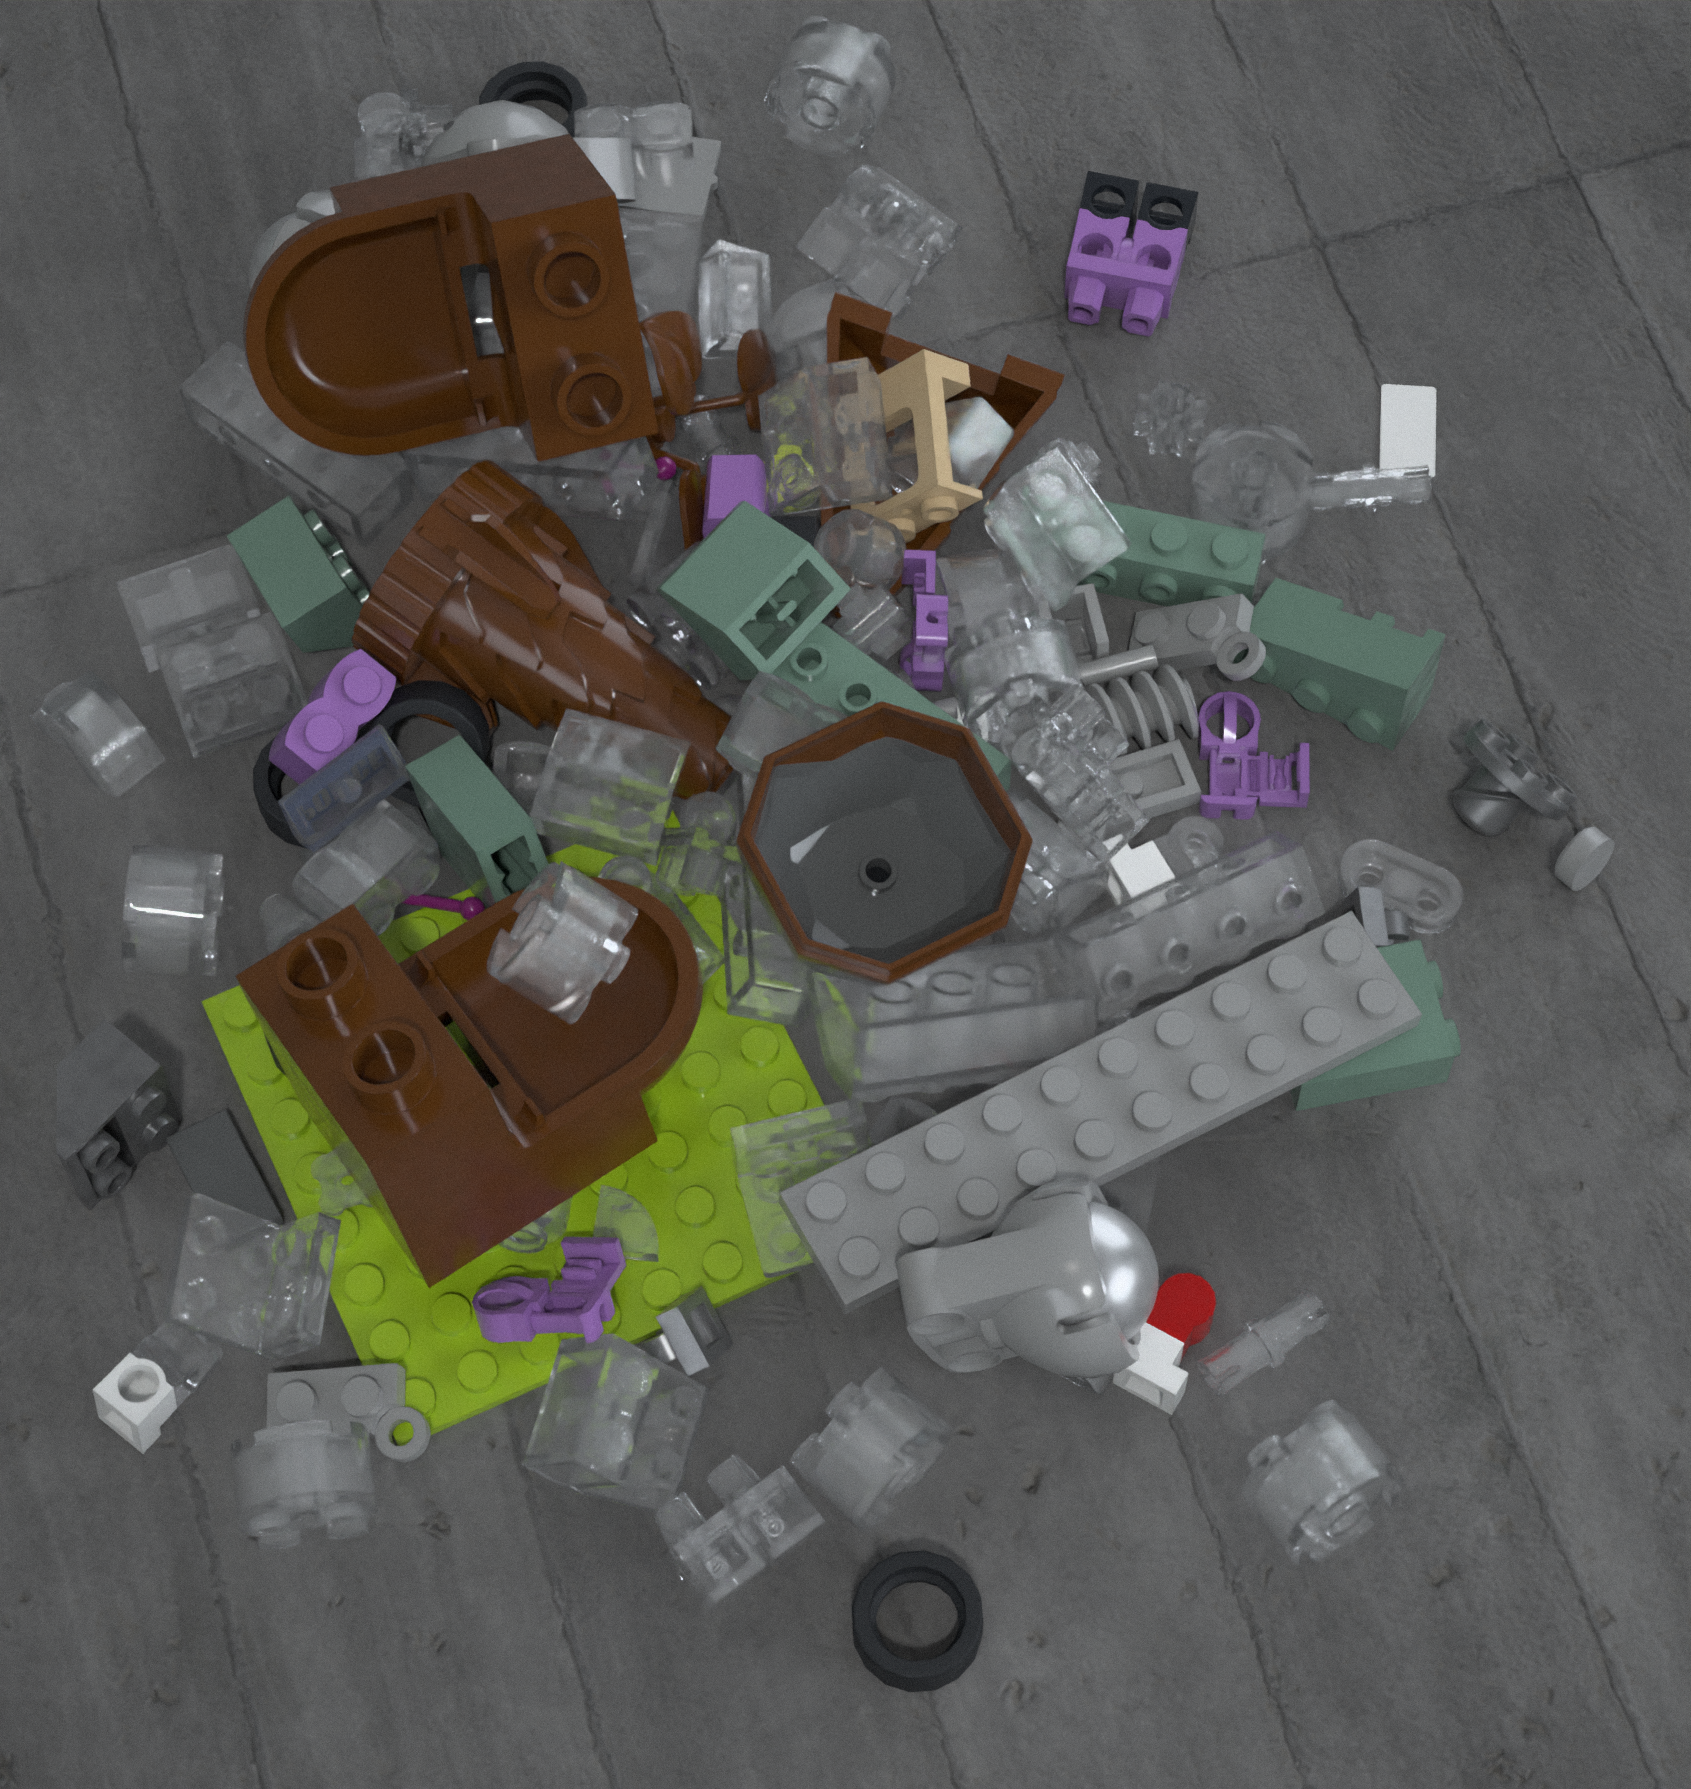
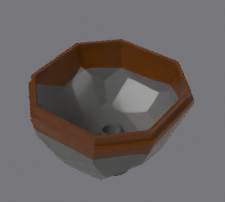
[736,701,1033,987]

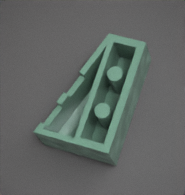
[1233,578,1446,751]

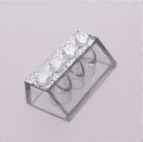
[806,938,1100,1102]

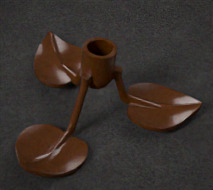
[608,310,779,558]

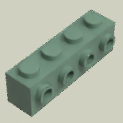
[1009,485,1266,607]
[765,622,1011,791]

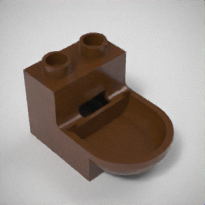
[243,134,659,462]
[235,877,703,1288]

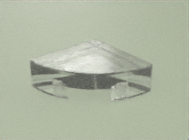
[593,1185,659,1262]

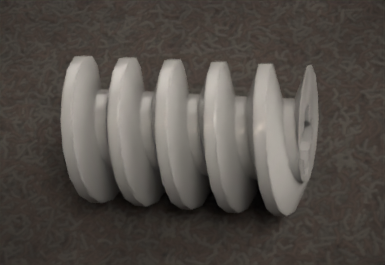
[1060,664,1199,764]

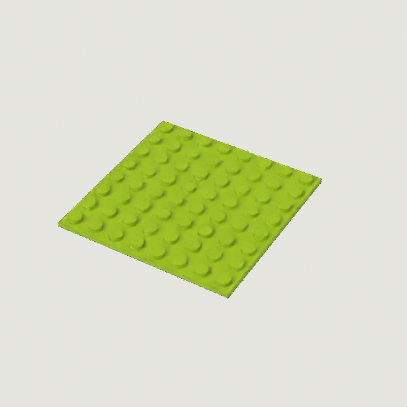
[201,805,851,1446]

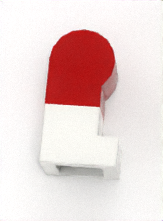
[1113,1273,1216,1415]

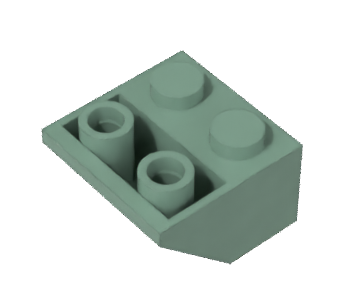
[227,496,370,653]
[656,500,851,680]

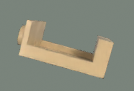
[840,349,983,545]

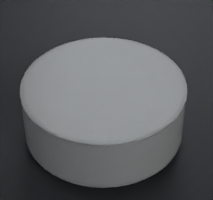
[1555,827,1615,891]

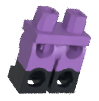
[1064,171,1199,337]

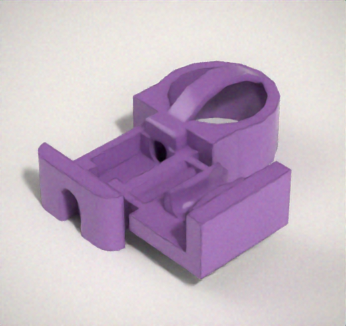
[900,550,948,692]
[1197,691,1310,820]
[472,1237,626,1343]

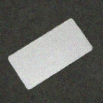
[1379,384,1436,478]

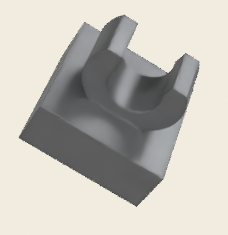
[1330,886,1410,948]
[643,1286,734,1376]

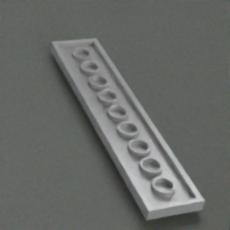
[779,911,1422,1315]

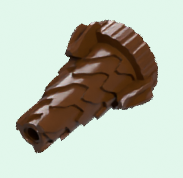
[352,459,755,804]

